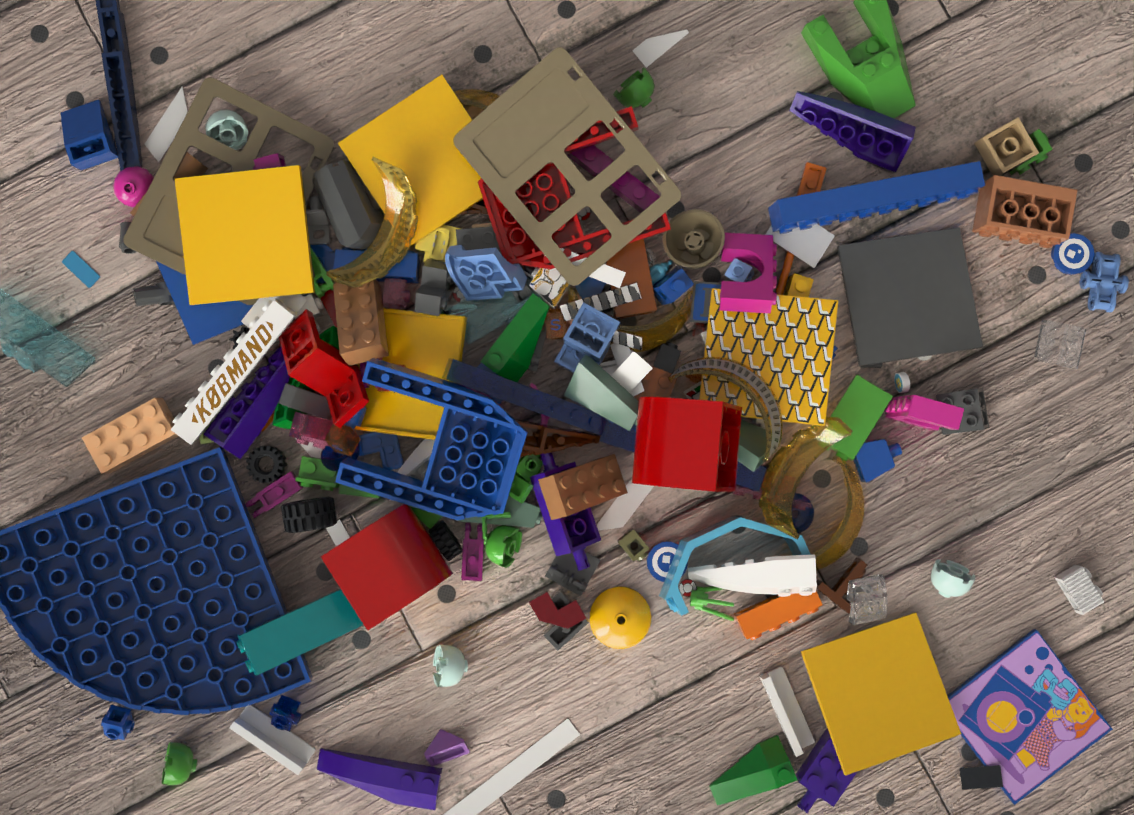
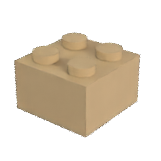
[974,117,1039,176]

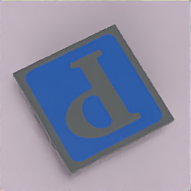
[690,281,721,323]

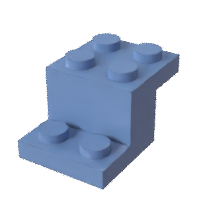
[554,302,620,373]

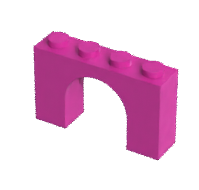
[719,232,777,314]
[884,395,964,430]

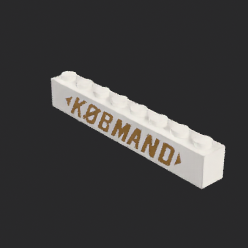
[171,299,297,445]

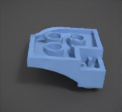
[445,245,527,301]

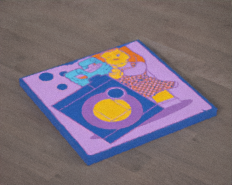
[947,629,1113,805]

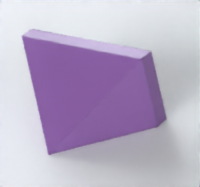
[424,729,470,767]

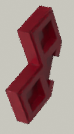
[529,591,586,629]

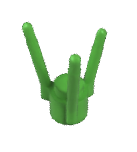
[690,586,734,621]

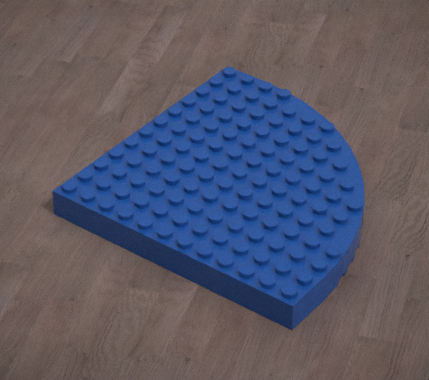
[0,447,313,715]

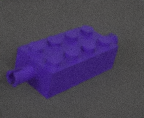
[530,452,601,571]
[795,728,858,813]

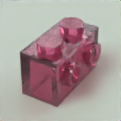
[289,412,339,449]

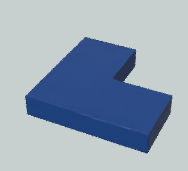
[355,432,404,470]

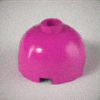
[113,166,154,208]

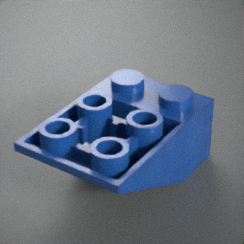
[61,100,118,171]

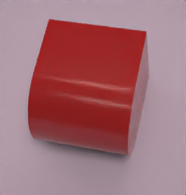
[632,397,742,492]
[321,504,453,631]

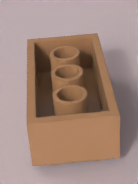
[333,276,389,366]
[538,454,628,520]

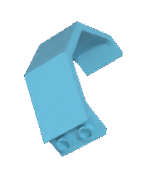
[659,516,811,616]

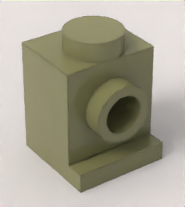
[617,528,650,562]

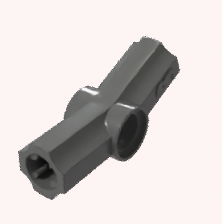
[133,281,175,307]

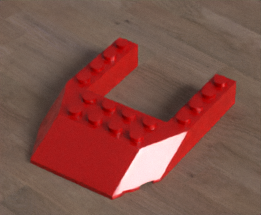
[478,106,671,269]

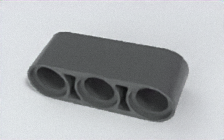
[278,383,332,420]

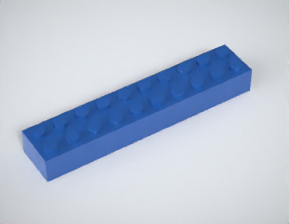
[768,161,985,234]

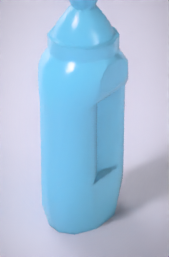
[650,260,673,286]

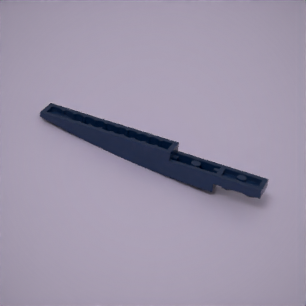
[95,0,142,171]

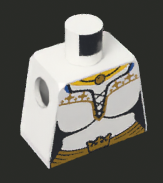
[524,266,570,310]

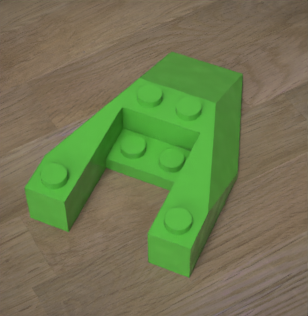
[801,0,916,118]

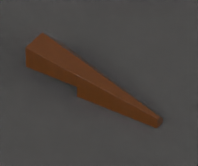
[514,419,600,458]

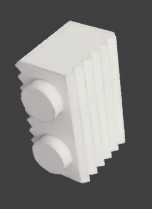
[1055,565,1104,615]

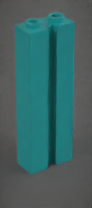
[236,588,364,676]

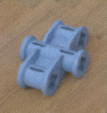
[1080,252,1129,313]

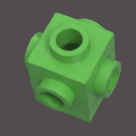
[515,454,543,483]

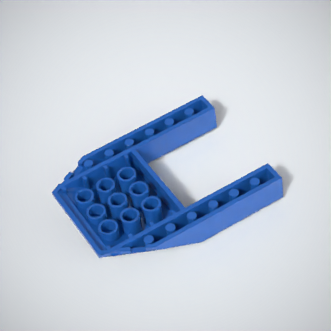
[335,358,528,520]

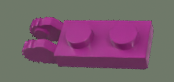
[245,471,303,519]
[461,522,484,581]

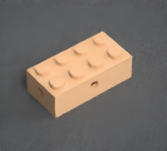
[82,398,178,474]

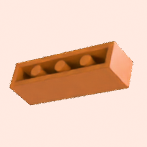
[734,591,823,640]

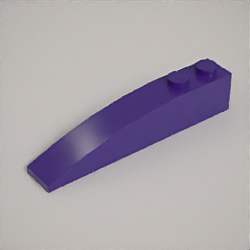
[789,91,916,172]
[204,346,290,459]

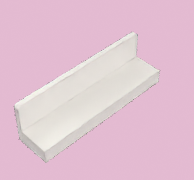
[760,667,815,757]
[230,705,316,775]

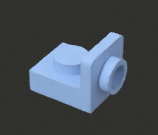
[725,258,754,282]

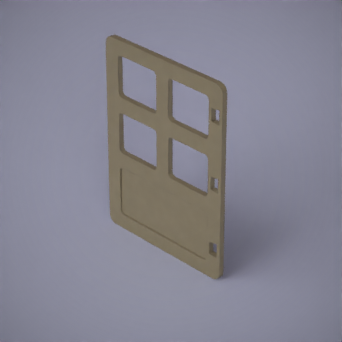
[453,47,681,286]
[123,77,334,305]

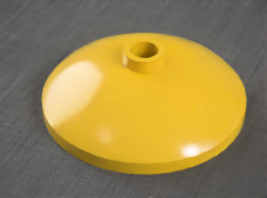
[590,586,651,649]

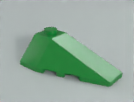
[480,293,550,384]
[709,735,797,806]

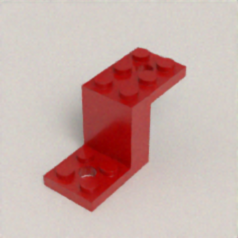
[279,309,369,428]

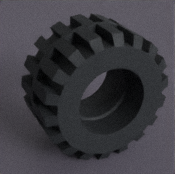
[281,496,337,533]

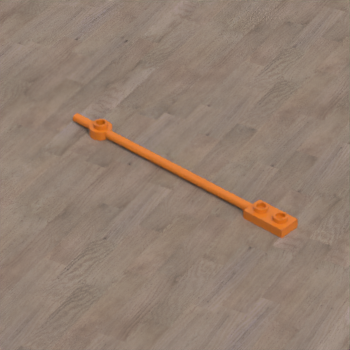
[775,162,827,295]

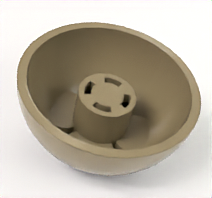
[663,209,725,269]

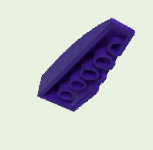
[317,748,443,810]

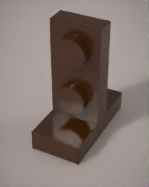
[816,558,867,614]

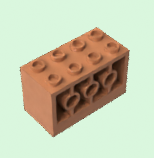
[972,175,1078,248]

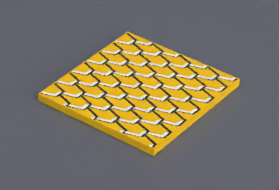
[699,288,838,426]

